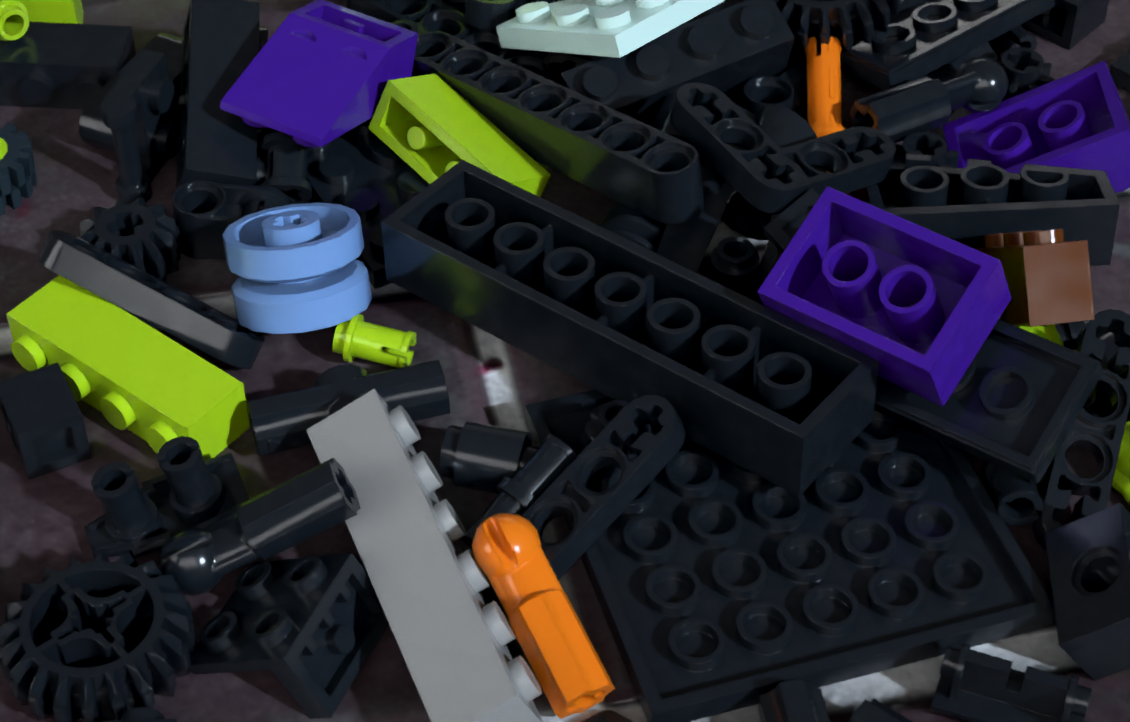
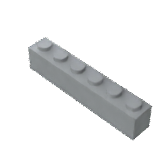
[306,389,543,722]

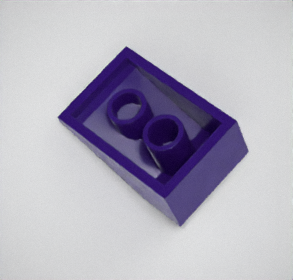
[943,61,1130,193]

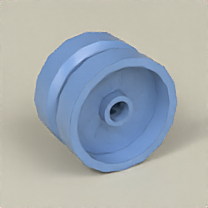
[222,202,372,334]

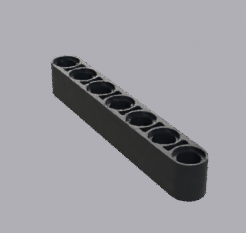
[412,31,705,224]

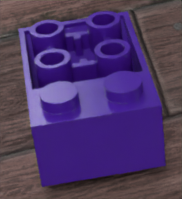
[220,0,418,147]

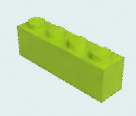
[6,275,250,461]

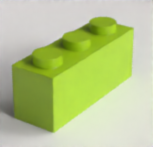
[368,73,551,197]

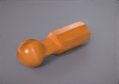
[472,513,615,719]

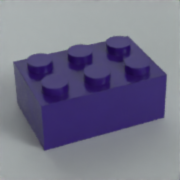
[757,186,1012,407]

